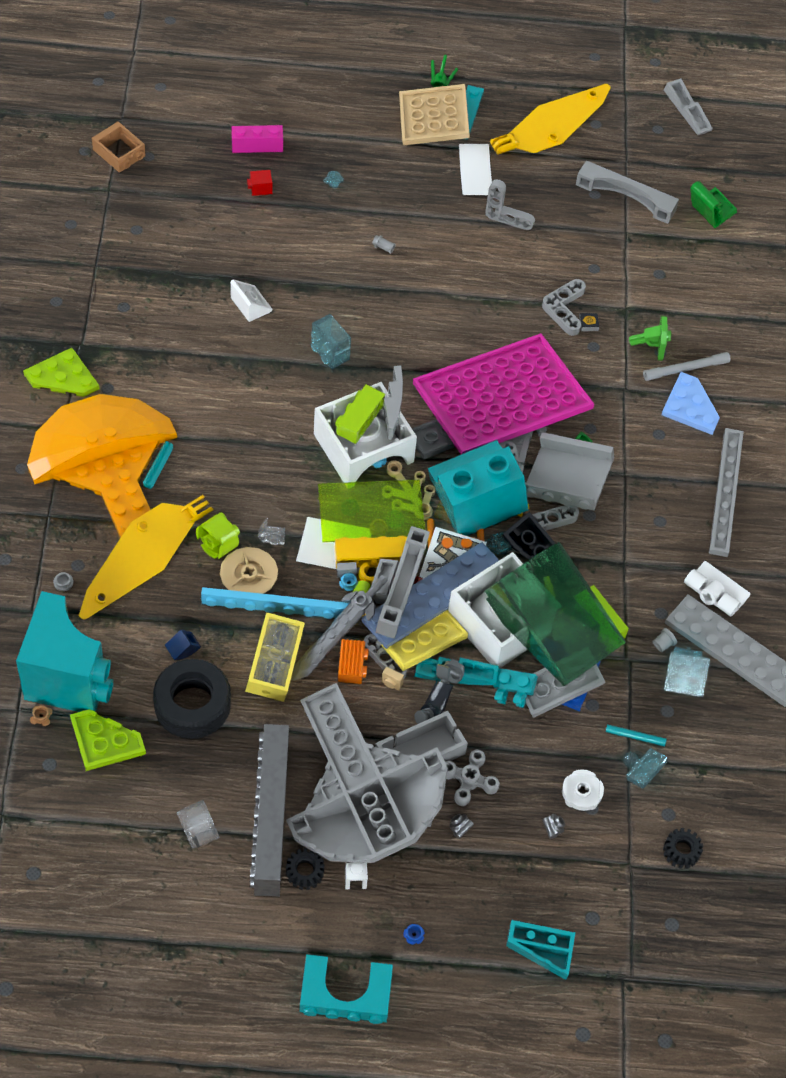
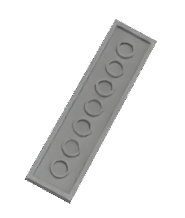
[665,594,786,707]

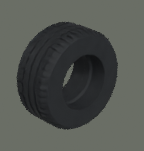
[153,659,231,739]

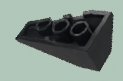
[502,512,578,582]

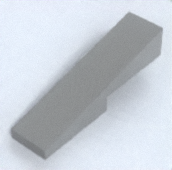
[664,78,713,135]

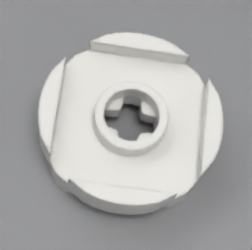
[562,770,604,811]

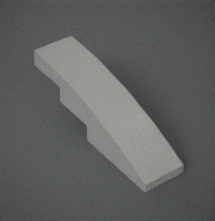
[383,366,403,439]

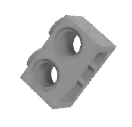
[371,559,399,604]

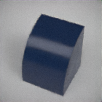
[165,630,201,660]

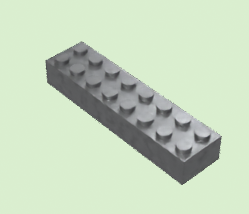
[250,724,289,897]

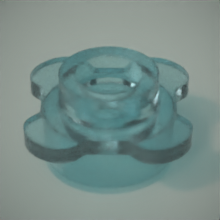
[324,171,344,188]

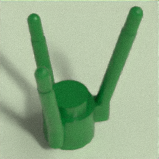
[430,55,458,87]

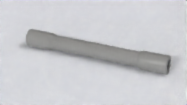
[643,352,730,381]

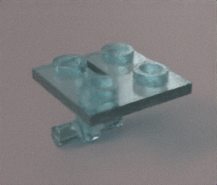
[663,647,710,697]

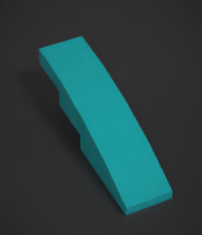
[414,657,499,685]

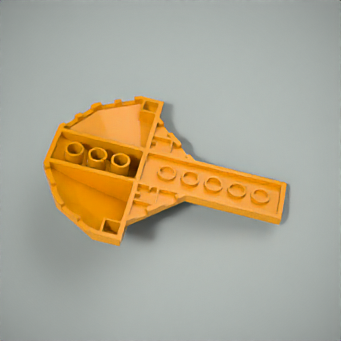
[27,394,177,538]

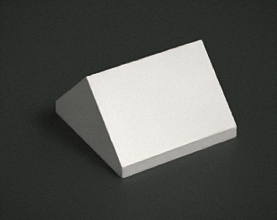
[231,279,273,322]

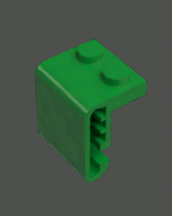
[690,181,737,228]

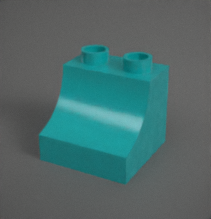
[428,440,529,536]
[16,591,113,712]

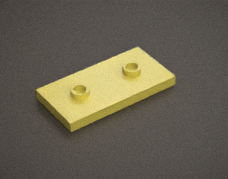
[381,610,468,671]

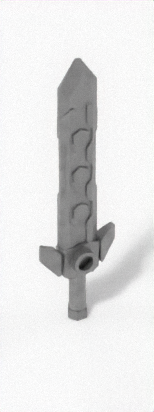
[292,575,388,681]

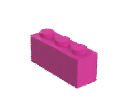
[232,125,283,153]

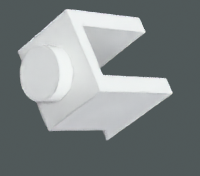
[345,862,368,889]

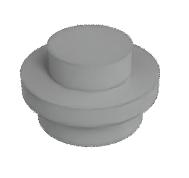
[53,572,73,591]

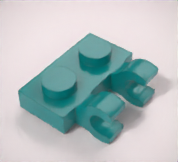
[493,668,538,708]

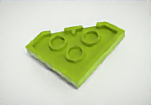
[23,348,100,397]
[70,709,146,771]

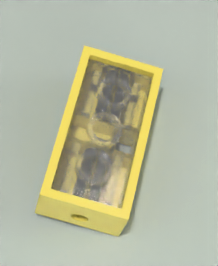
[245,612,305,702]

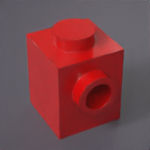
[247,170,273,196]

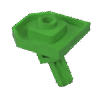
[629,316,671,361]

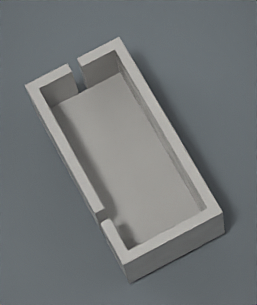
[375,711,468,761]

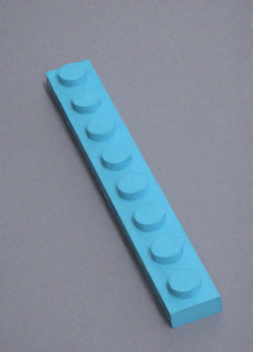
[201,587,349,619]

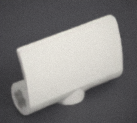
[684,561,750,617]

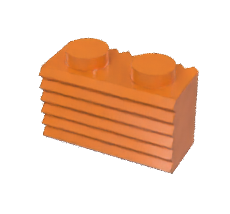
[338,639,369,684]

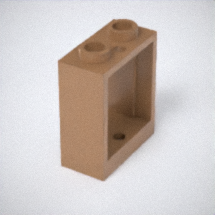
[92,122,145,173]

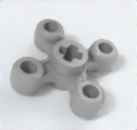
[445,749,500,806]

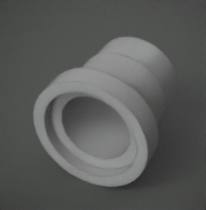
[653,628,677,652]

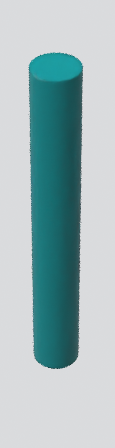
[605,724,666,747]

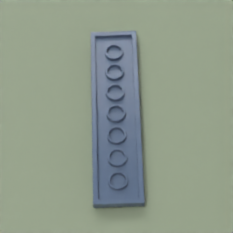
[362,542,499,649]

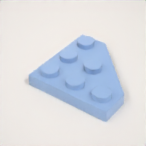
[661,372,720,435]

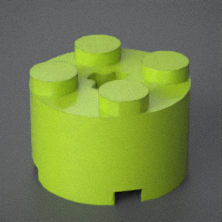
[196,513,240,559]

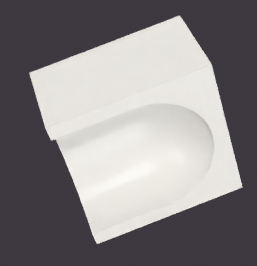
[314,382,417,490]
[448,552,563,668]

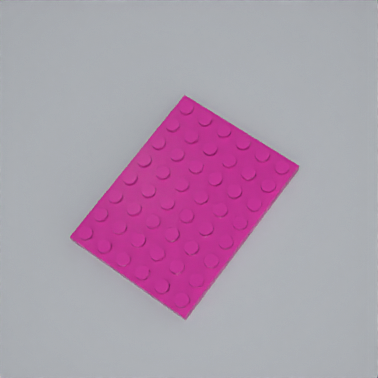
[413,333,594,454]

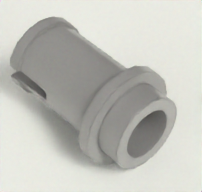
[372,235,396,254]

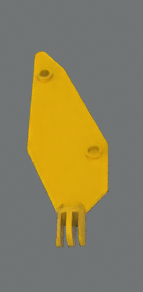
[490,84,611,155]
[79,495,213,620]

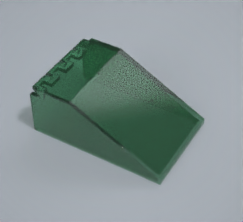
[485,542,626,686]

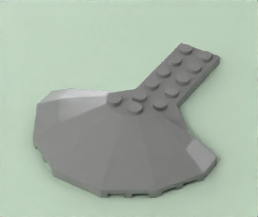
[286,683,448,863]

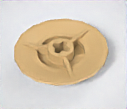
[220,547,278,594]

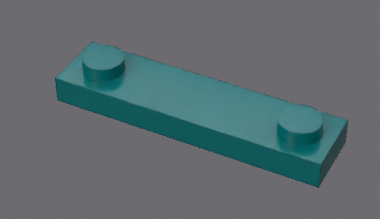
[464,85,484,140]

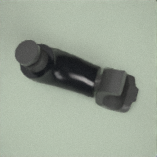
[414,659,464,724]

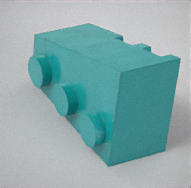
[506,920,575,980]

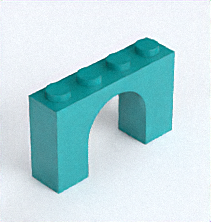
[299,954,393,1024]

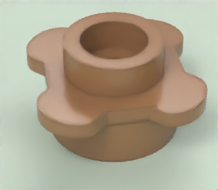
[30,705,53,726]

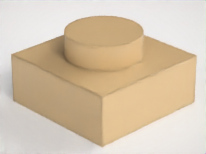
[382,667,404,690]

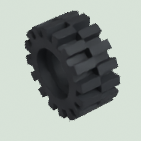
[663,828,703,869]
[286,848,324,890]

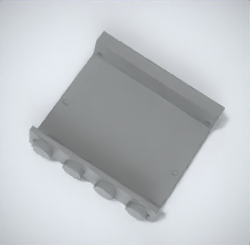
[525,432,614,511]

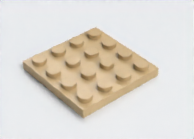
[399,84,470,145]

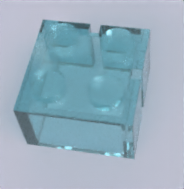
[311,314,351,369]

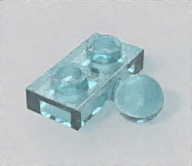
[623,748,668,789]

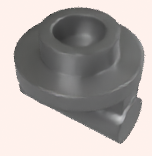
[449,814,474,839]
[542,814,565,839]

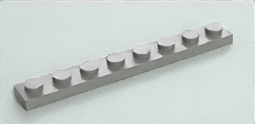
[709,428,744,557]

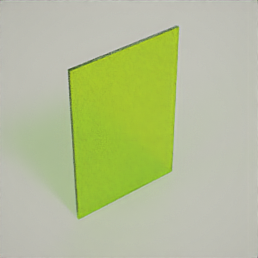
[318,480,425,543]

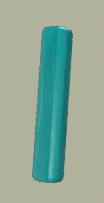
[143,441,173,489]

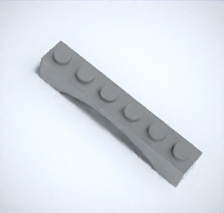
[576,160,679,224]
[376,526,430,639]

